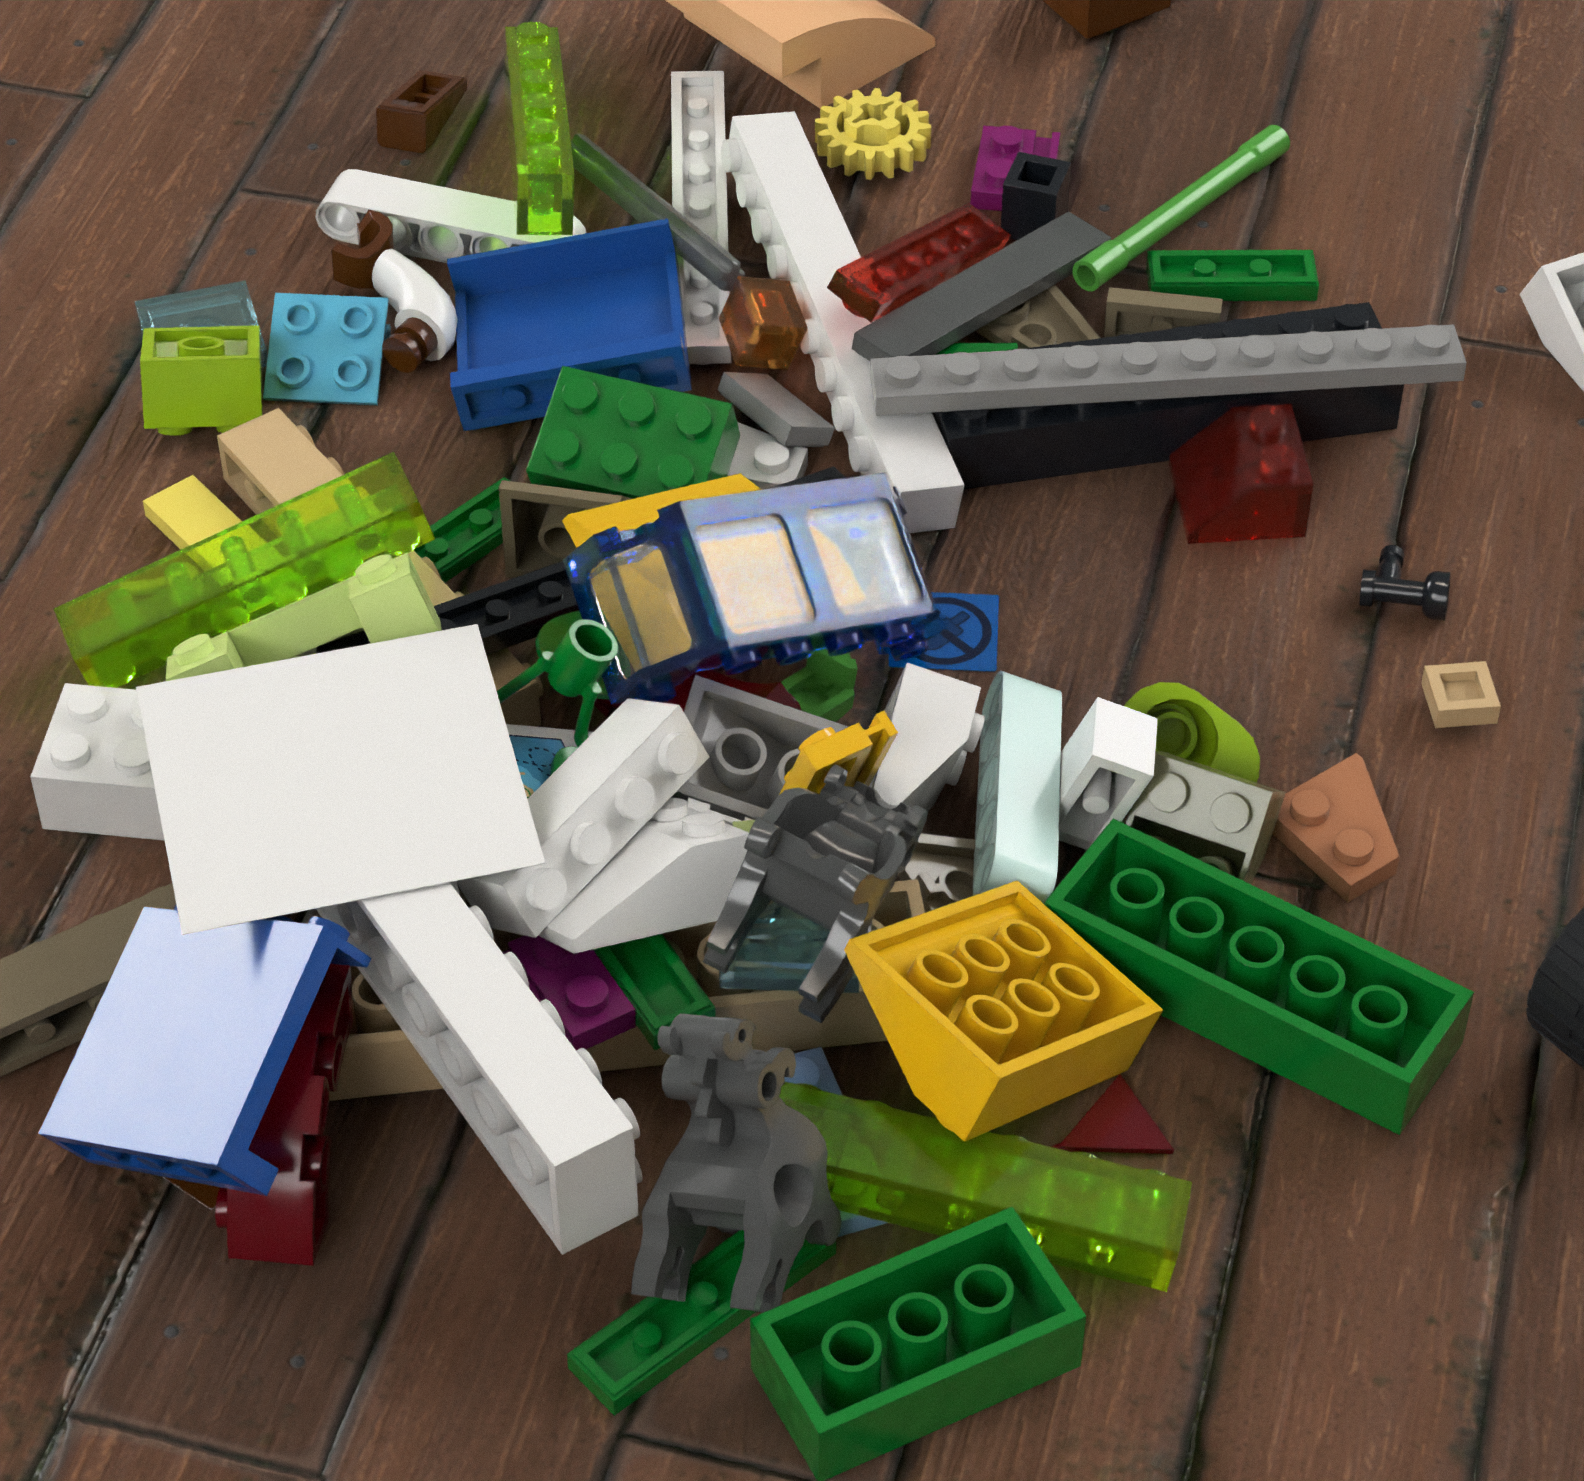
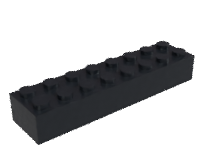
[932,302,1404,490]

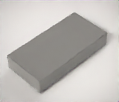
[718,372,835,447]

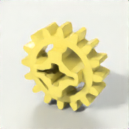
[815,88,931,180]

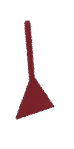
[940,1074,1174,1202]

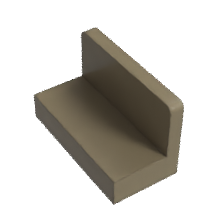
[1104,287,1223,338]

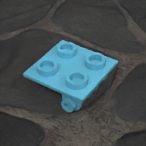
[263,293,391,406]

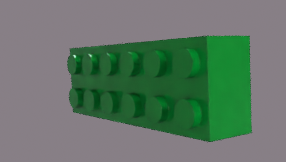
[1044,818,1474,1135]

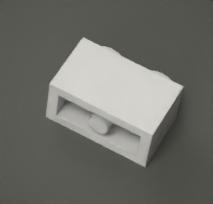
[1059,697,1158,850]

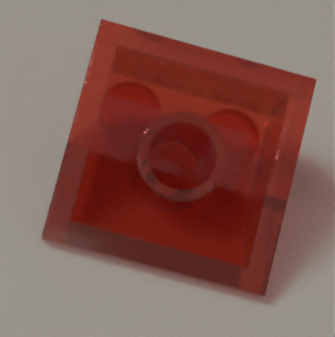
[1169,404,1313,544]

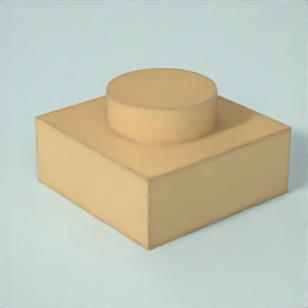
[1421,661,1501,728]

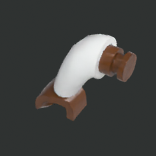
[331,210,458,373]

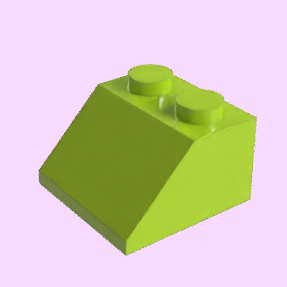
[140,325,263,436]

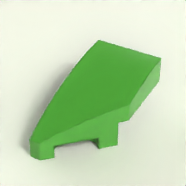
[781,626,858,722]

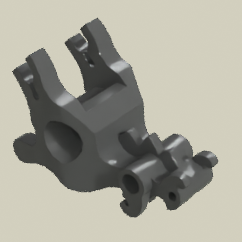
[703,764,928,1023]
[631,1014,841,1313]

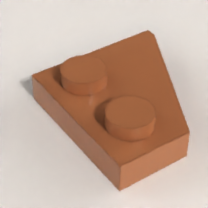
[1273,753,1400,903]

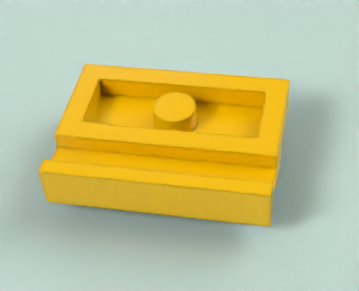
[779,711,898,795]

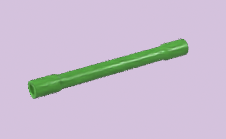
[1072,125,1290,291]

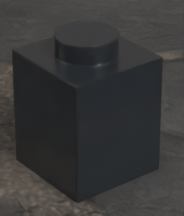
[1000,152,1071,240]

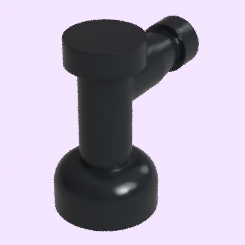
[1359,545,1451,621]

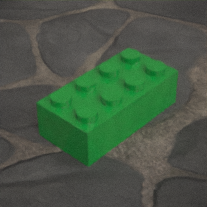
[750,1206,1086,1481]

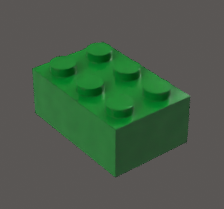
[526,366,740,499]

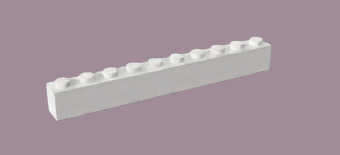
[721,111,964,536]

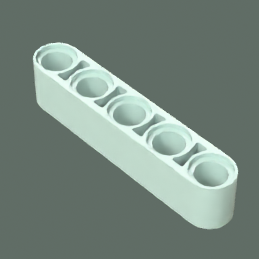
[973,671,1062,904]

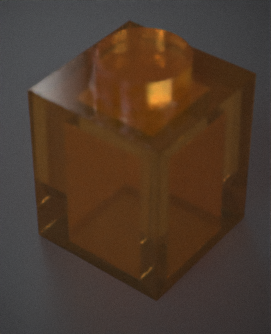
[719,276,808,370]

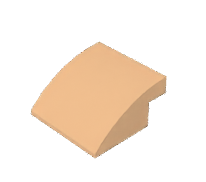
[665,0,935,108]

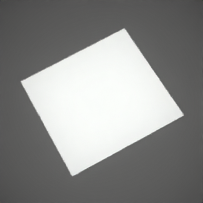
[136,624,545,935]

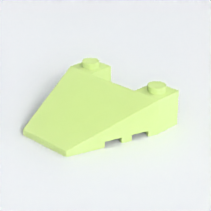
[166,552,442,681]

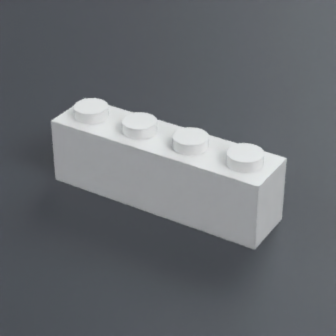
[456,698,709,938]

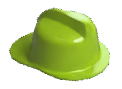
[1124,682,1260,782]

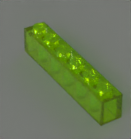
[504,22,575,235]
[54,452,435,688]
[779,1082,1192,1292]

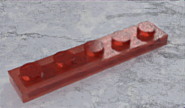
[827,203,1011,323]

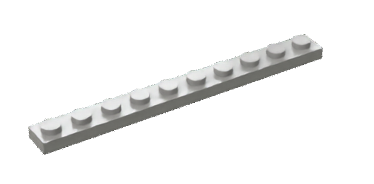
[870,324,1467,416]

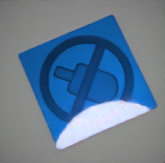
[888,591,999,671]

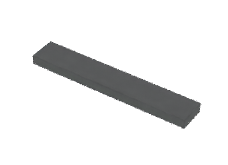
[851,211,1112,361]

